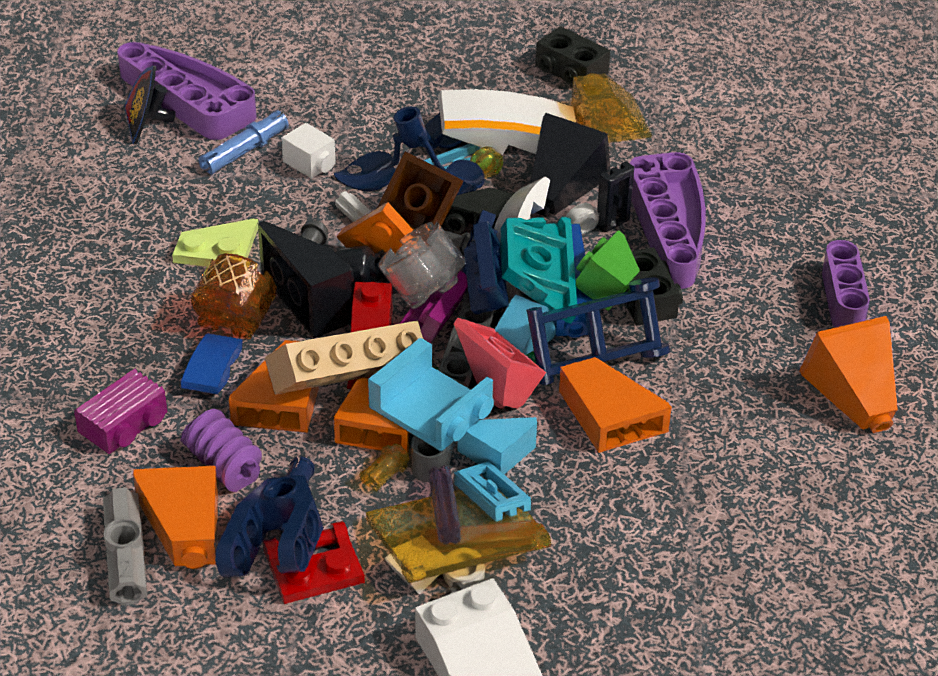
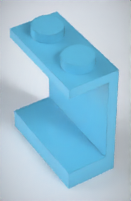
[368,338,494,452]

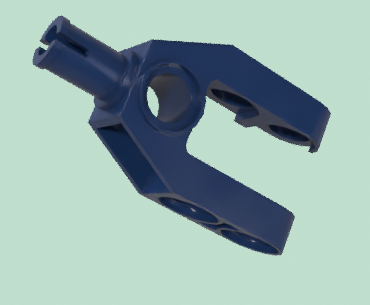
[215,457,324,578]

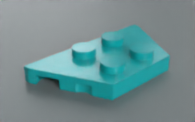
[500,217,577,324]

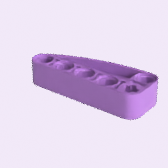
[117,42,257,140]
[630,152,706,289]

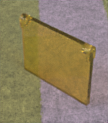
[365,489,551,583]

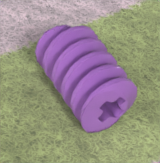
[180,409,262,492]

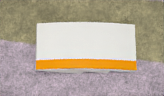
[438,89,576,155]

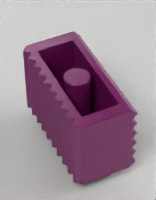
[74,368,167,454]

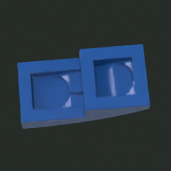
[181,333,243,394]

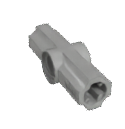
[103,487,147,606]

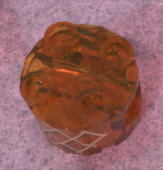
[191,253,277,339]

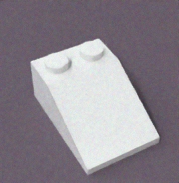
[415,578,542,676]

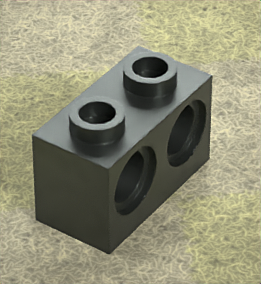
[535,26,611,91]
[624,247,683,326]

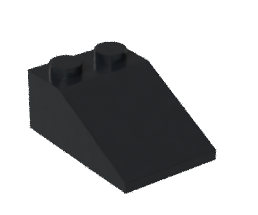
[258,221,354,338]

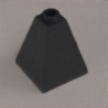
[530,113,611,217]

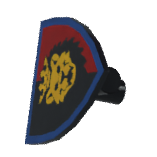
[125,66,175,145]

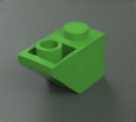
[575,230,640,311]

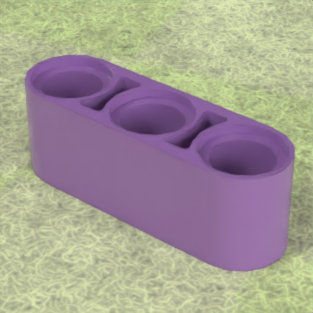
[822,240,870,328]

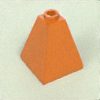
[799,316,898,433]

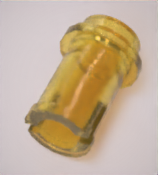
[359,444,410,492]

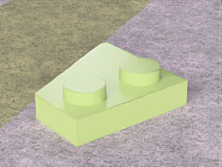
[172,219,258,271]

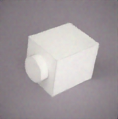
[282,123,336,179]

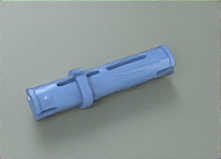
[198,110,289,175]

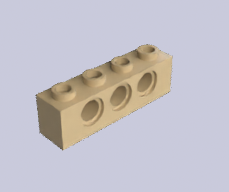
[265,321,423,395]

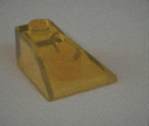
[571,74,652,143]

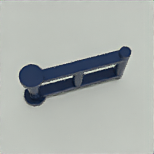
[526,278,670,385]

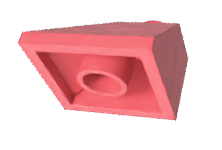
[453,318,546,409]

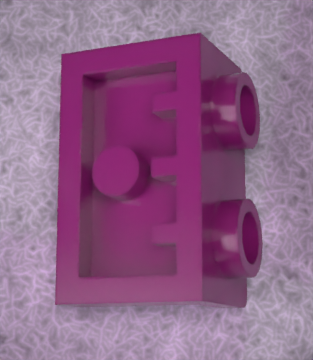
[399,271,468,344]

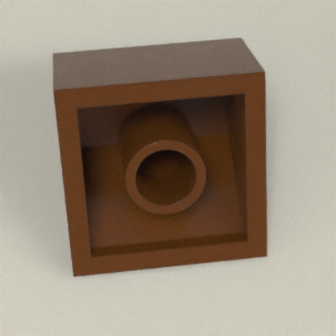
[377,151,464,245]

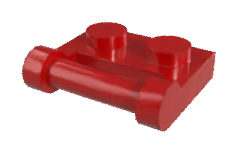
[263,521,365,604]

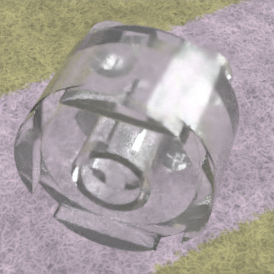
[378,222,465,309]

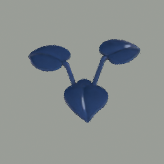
[334,106,485,195]

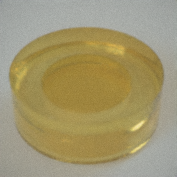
[469,146,503,179]

